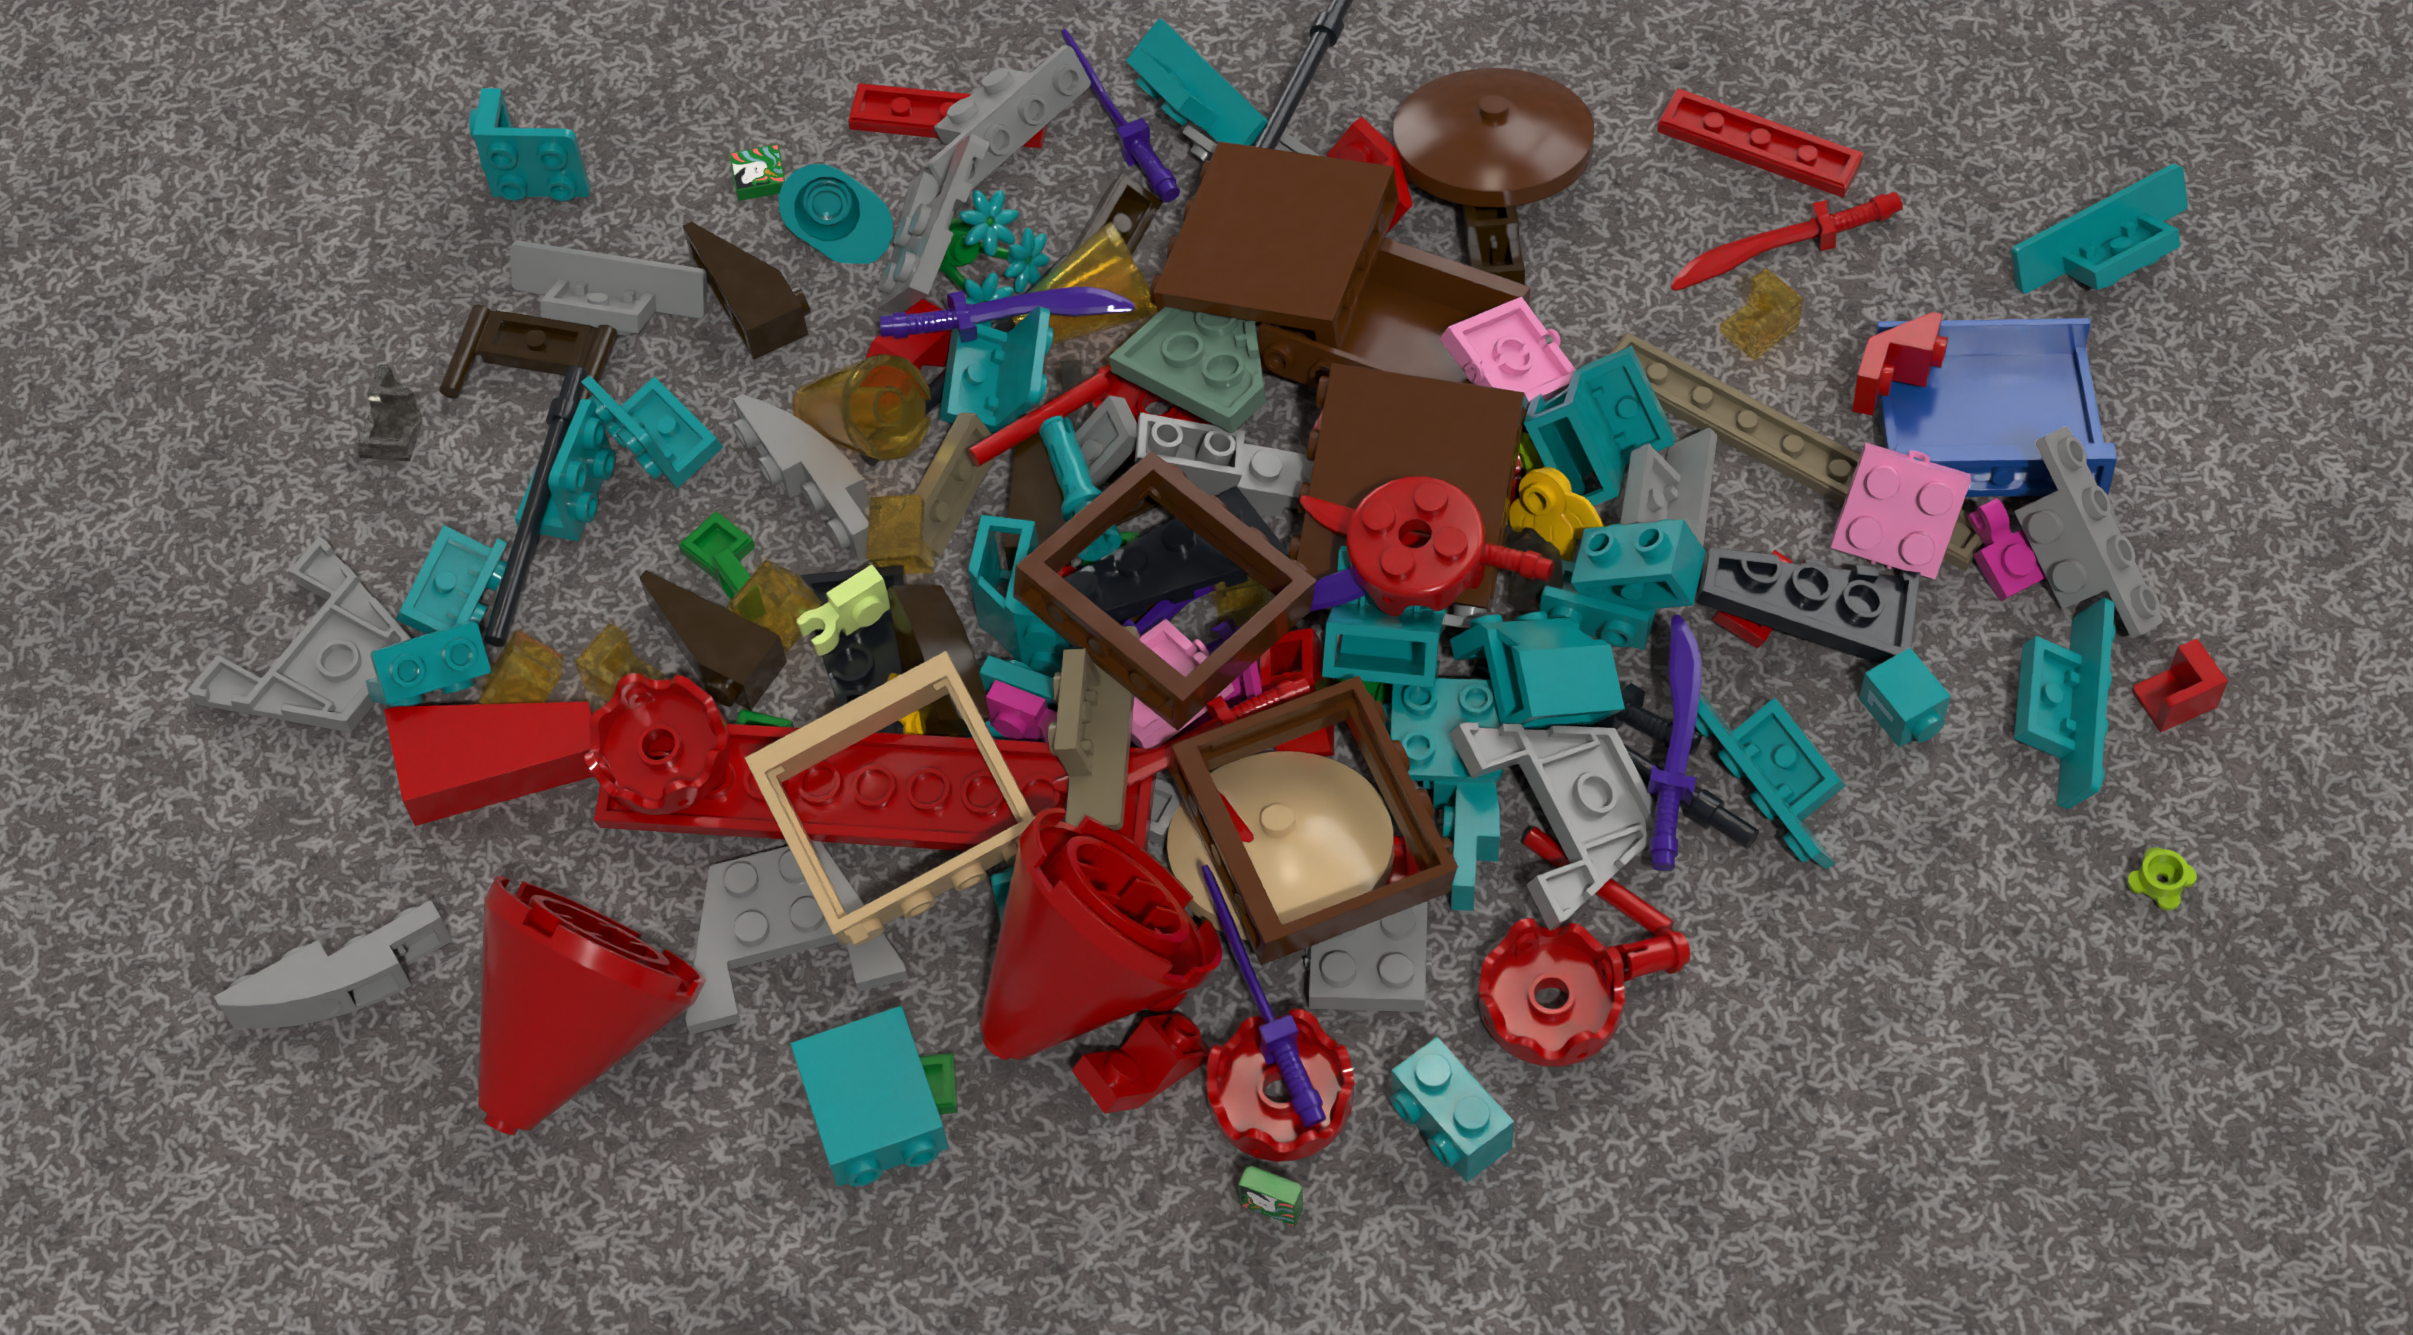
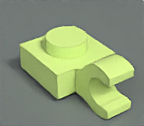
[796,564,890,656]

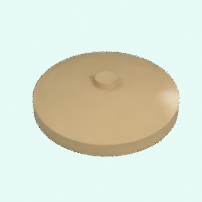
[1167,751,1394,940]

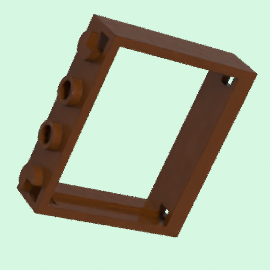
[1013,451,1317,731]
[1169,676,1458,965]

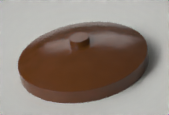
[1393,68,1594,207]

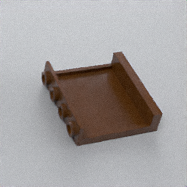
[1150,141,1399,350]
[1258,237,1531,389]
[1289,363,1528,612]

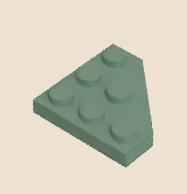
[1109,307,1266,433]

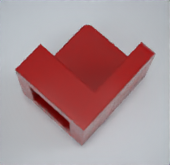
[2132,638,2228,733]

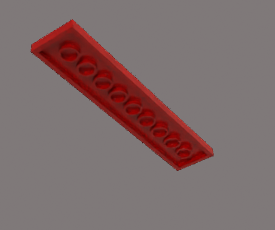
[594,724,1157,852]

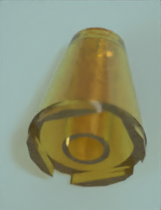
[1012,222,1158,345]
[793,354,931,461]

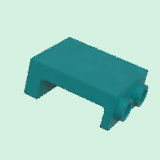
[790,1005,949,1187]

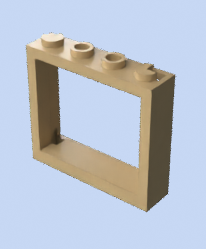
[745,651,1035,946]

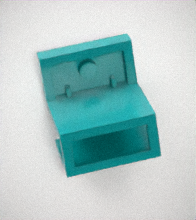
[1524,346,1676,506]
[968,515,1077,678]
[1322,546,1446,688]
[1450,611,1625,730]

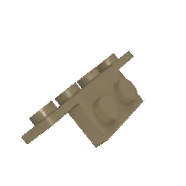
[1048,626,1140,830]

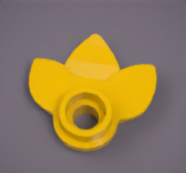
[1509,467,1604,565]

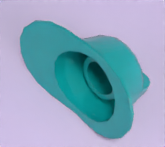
[778,164,893,264]

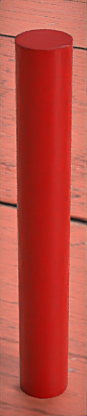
[968,372,1111,467]
[1523,827,1674,935]

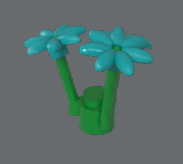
[938,190,1050,328]

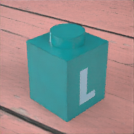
[1859,648,1951,748]

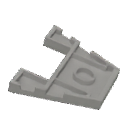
[878,134,990,313]
[187,536,411,733]
[1450,722,1656,931]
[686,841,908,1035]

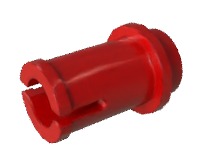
[1615,928,1690,982]

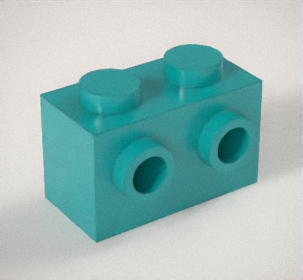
[1571,519,1706,610]
[1390,1037,1514,1183]

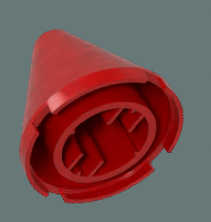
[980,808,1222,1060]
[478,876,706,1136]

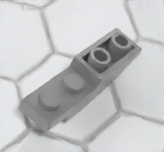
[732,394,877,562]
[1135,413,1314,516]
[214,900,453,1029]

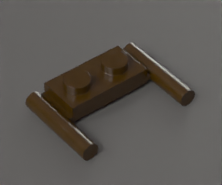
[439,305,618,402]

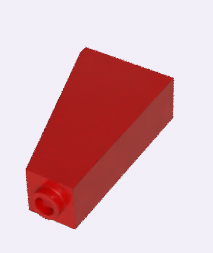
[384,702,594,826]

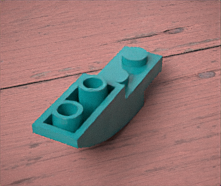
[1423,781,1500,911]

